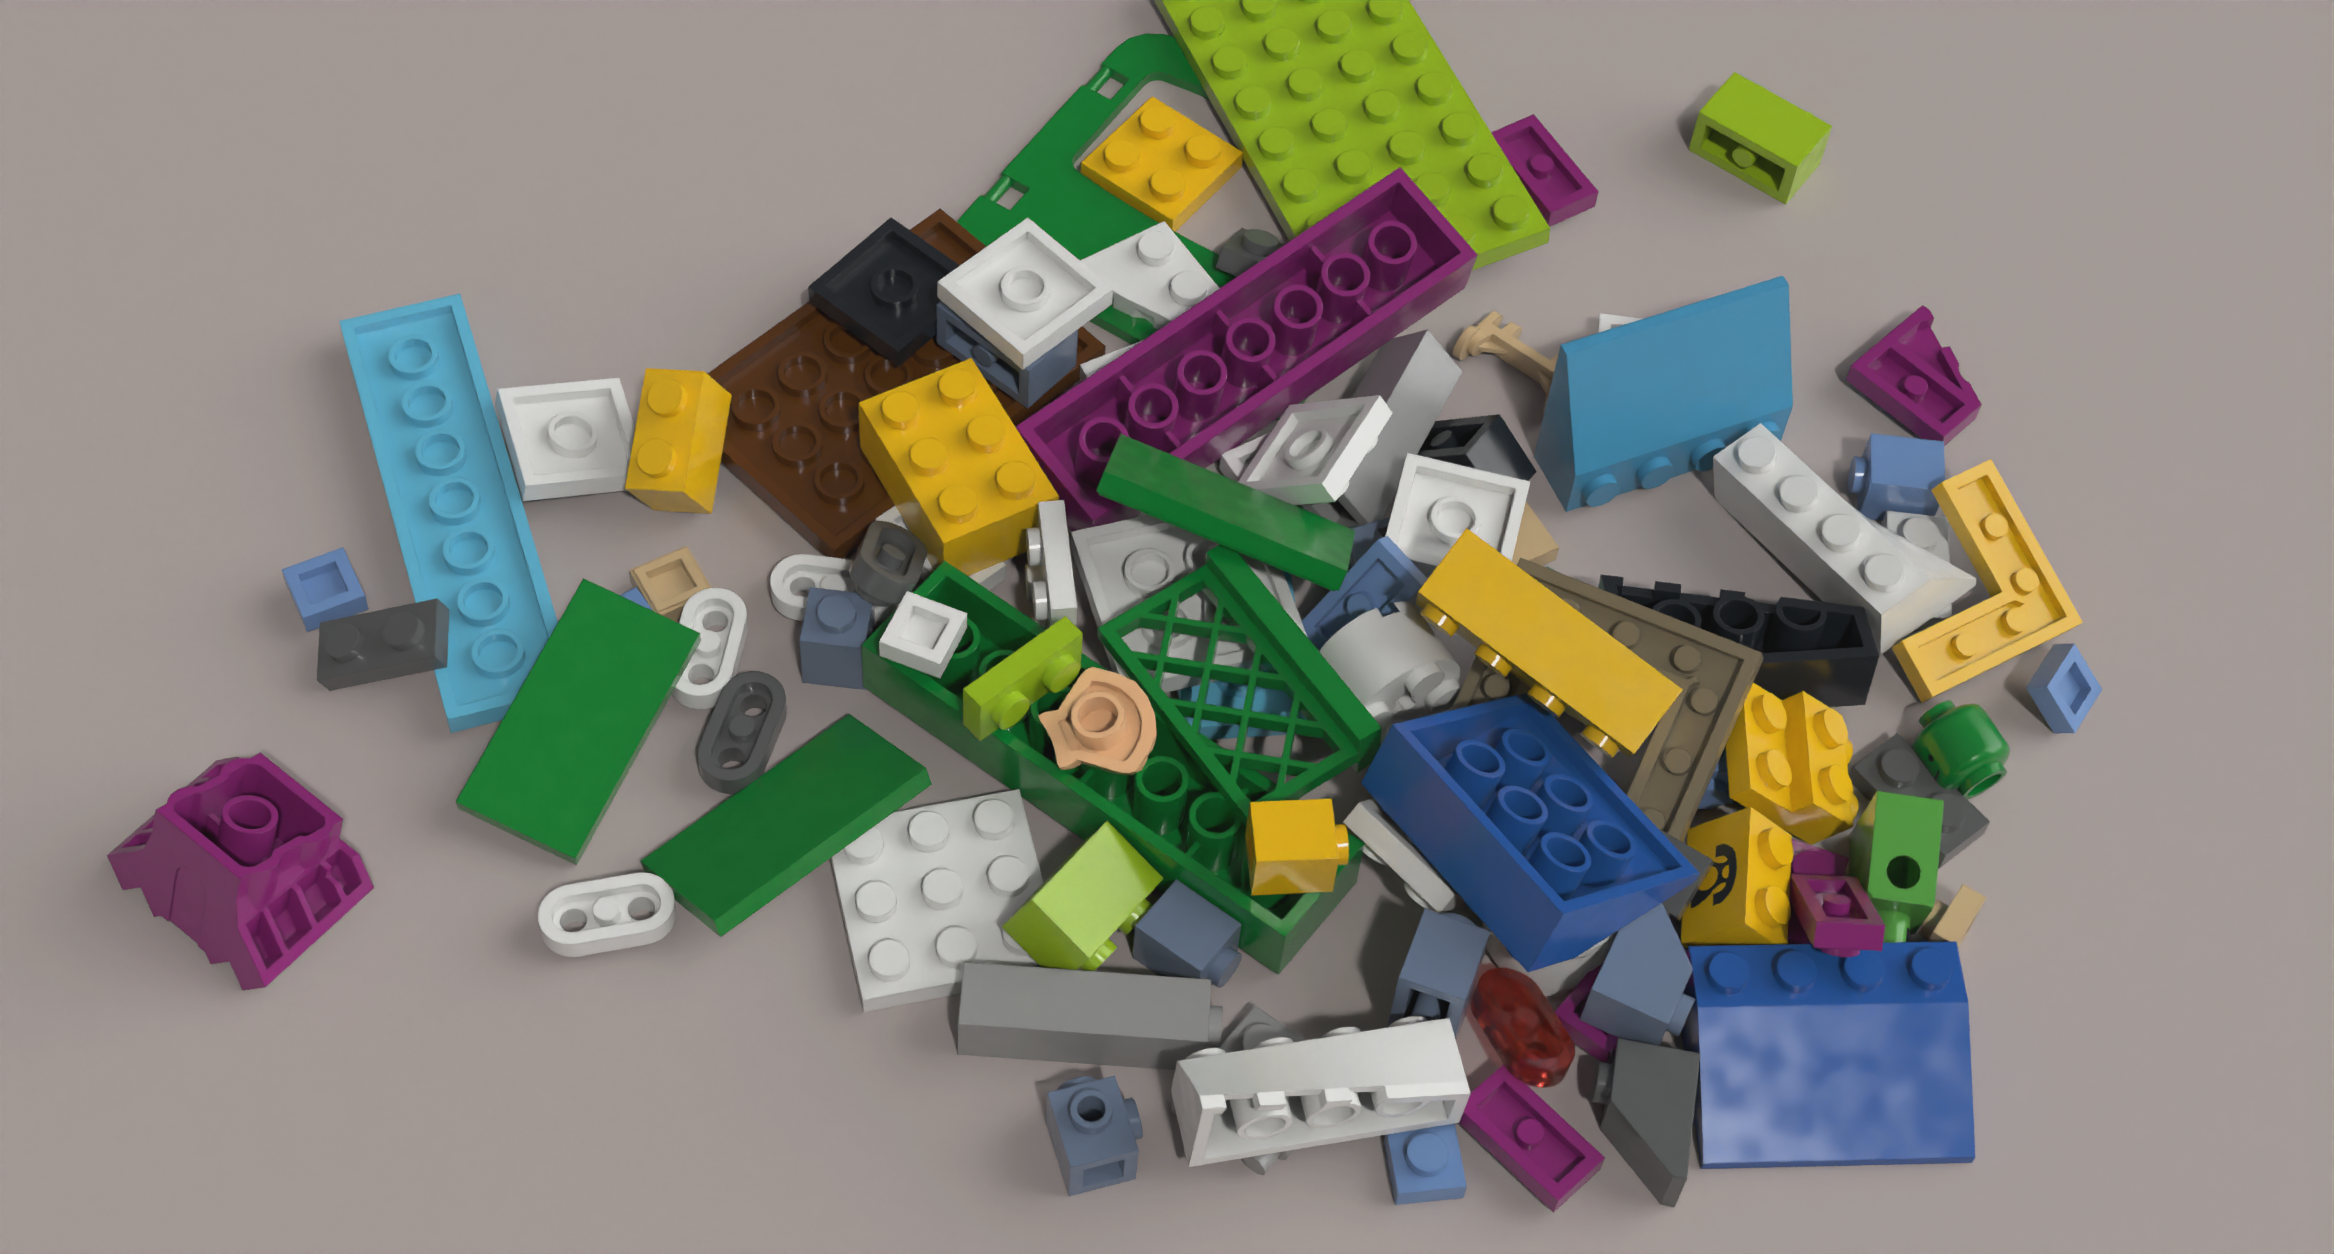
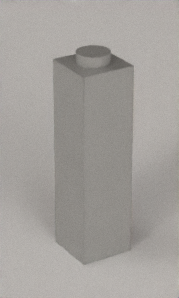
[1301,329,1463,529]
[958,962,1223,1070]

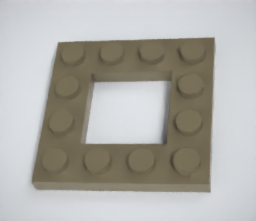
[1452,557,1764,842]

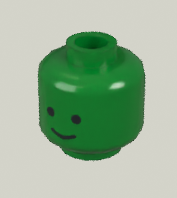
[1912,700,2010,799]

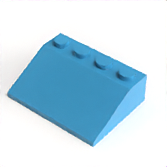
[1534,276,1793,512]

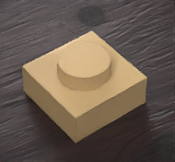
[1918,884,1987,948]

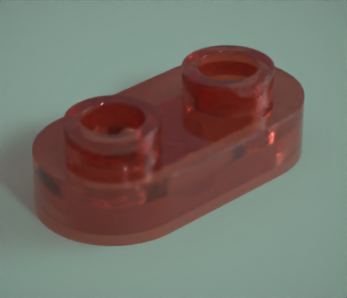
[1470,968,1576,1088]

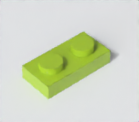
[963,616,1083,741]

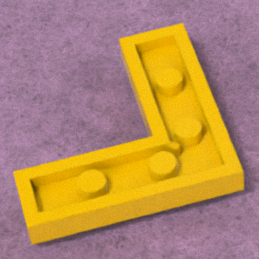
[1892,459,2083,703]

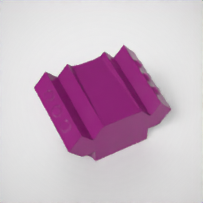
[107,753,374,990]

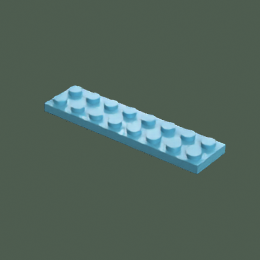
[339,293,558,733]

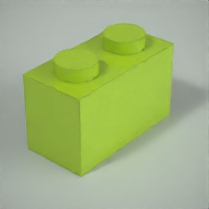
[1689,72,1832,205]
[1001,821,1164,971]

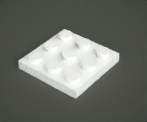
[1070,515,1307,693]
[830,789,1043,1012]

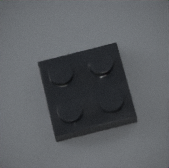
[808,217,960,367]

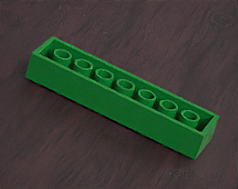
[861,561,1365,975]

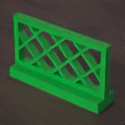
[1098,544,1382,826]

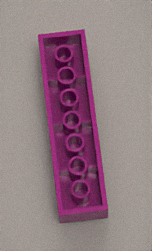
[1016,167,1478,531]

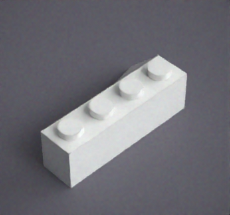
[1713,423,1977,655]
[1171,1016,1471,1167]

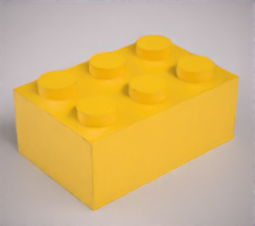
[859,358,1059,576]

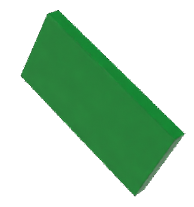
[1096,434,1355,592]
[456,578,701,865]
[640,714,932,937]

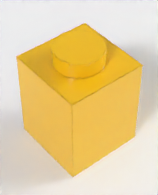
[1245,798,1349,896]

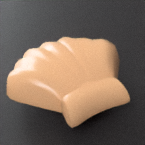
[1038,667,1157,776]

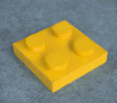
[1081,96,1243,232]

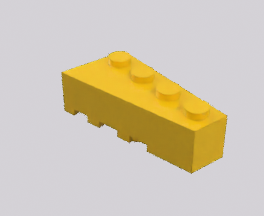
[1416,528,1683,758]

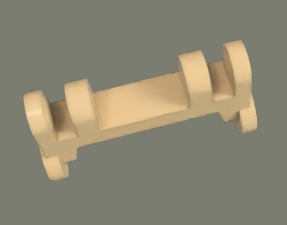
[1453,311,1559,413]

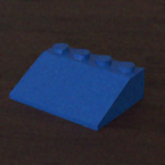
[1361,693,1700,972]
[1681,941,1975,1169]

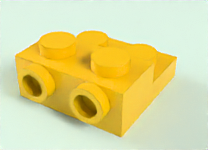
[1726,683,1859,845]

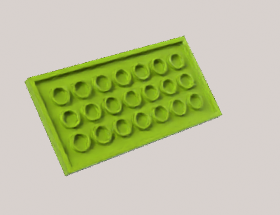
[1154,0,1550,271]

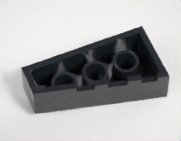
[1598,574,1879,707]

